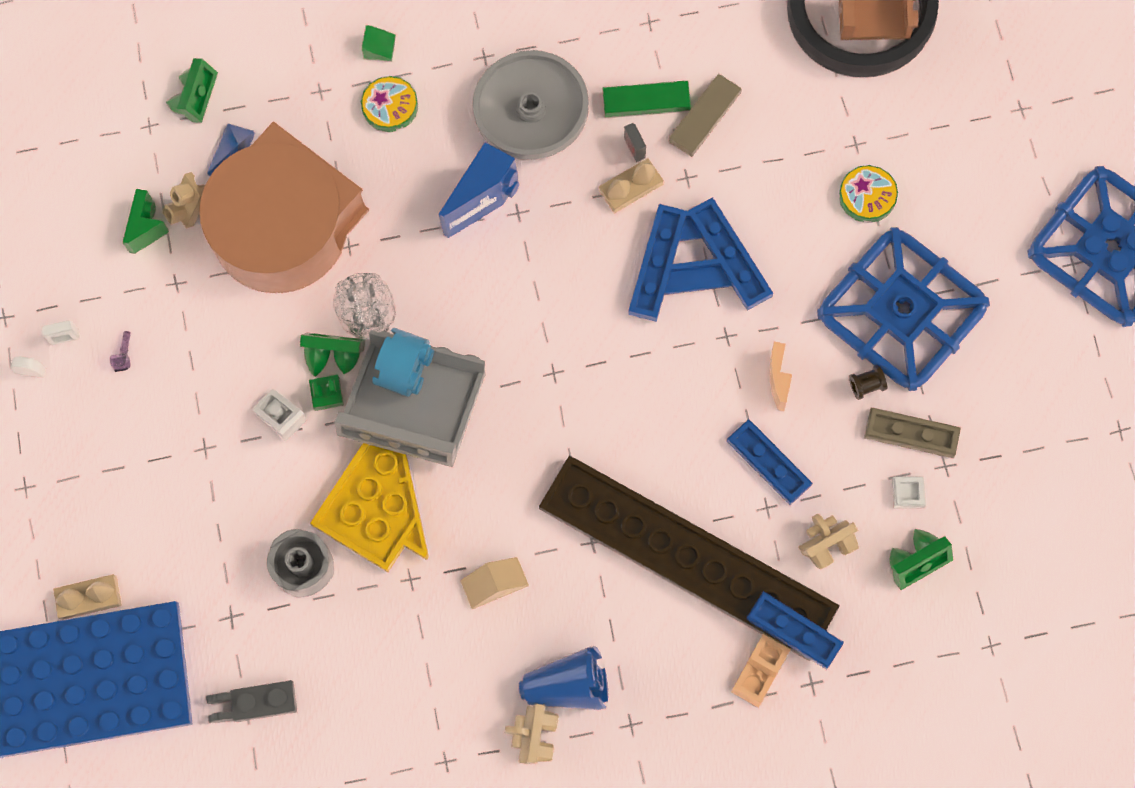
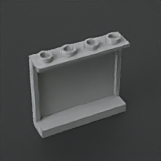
[335,330,486,468]

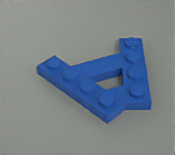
[628,197,774,322]

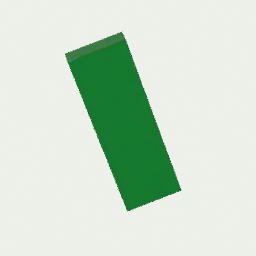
[603,80,691,118]

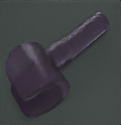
[110,331,131,372]

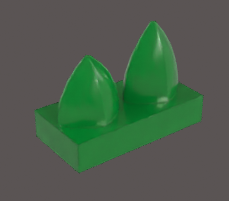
[166,58,218,123]
[300,332,365,377]
[889,529,954,591]

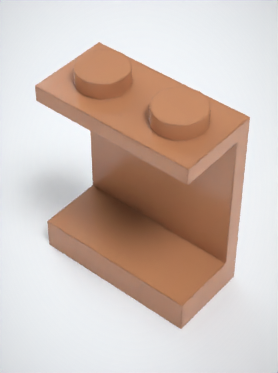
[838,0,918,40]

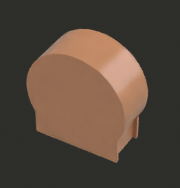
[200,121,369,293]

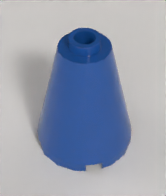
[519,646,609,710]

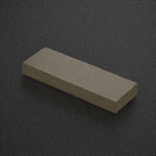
[669,73,742,157]
[864,407,961,459]

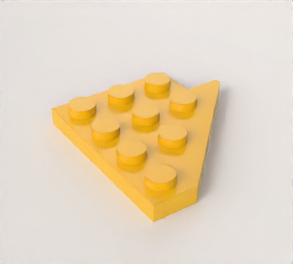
[310,443,429,572]

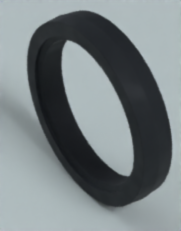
[787,0,939,78]

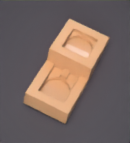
[770,341,792,411]
[731,634,791,708]

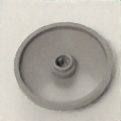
[473,50,589,160]

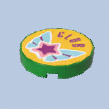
[361,76,419,132]
[839,165,898,222]

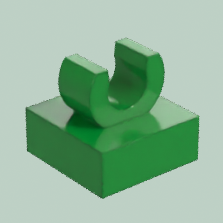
[309,374,344,411]

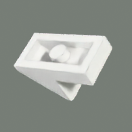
[252,388,306,441]

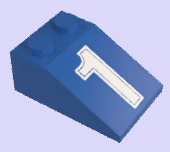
[438,142,520,238]

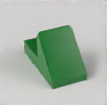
[122,189,169,254]

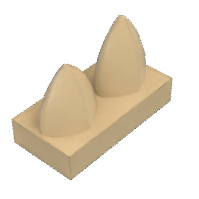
[599,158,664,214]
[53,574,122,620]

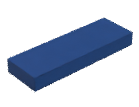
[727,419,813,506]
[746,591,844,670]

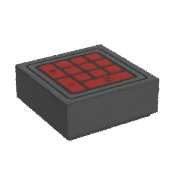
[624,123,646,162]

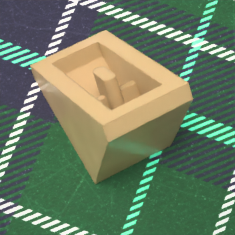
[460,557,529,610]

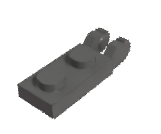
[206,680,297,723]

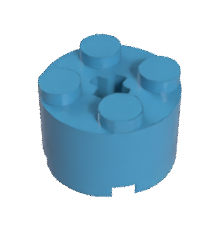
[372,327,434,397]

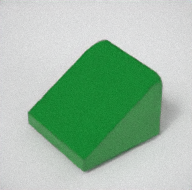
[362,25,396,62]

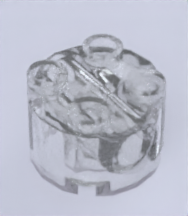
[333,273,396,340]

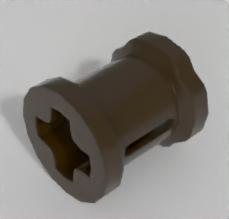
[849,365,888,400]

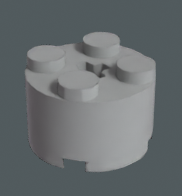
[266,529,334,597]

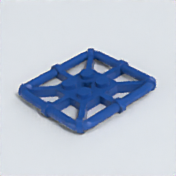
[1027,165,1135,327]
[817,227,990,391]

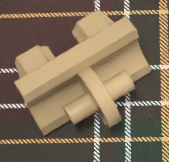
[162,172,205,228]
[798,514,859,569]
[504,704,559,764]

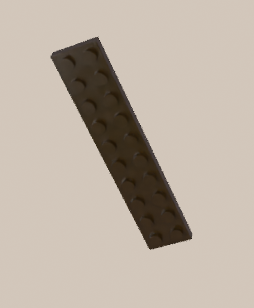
[539,455,840,661]

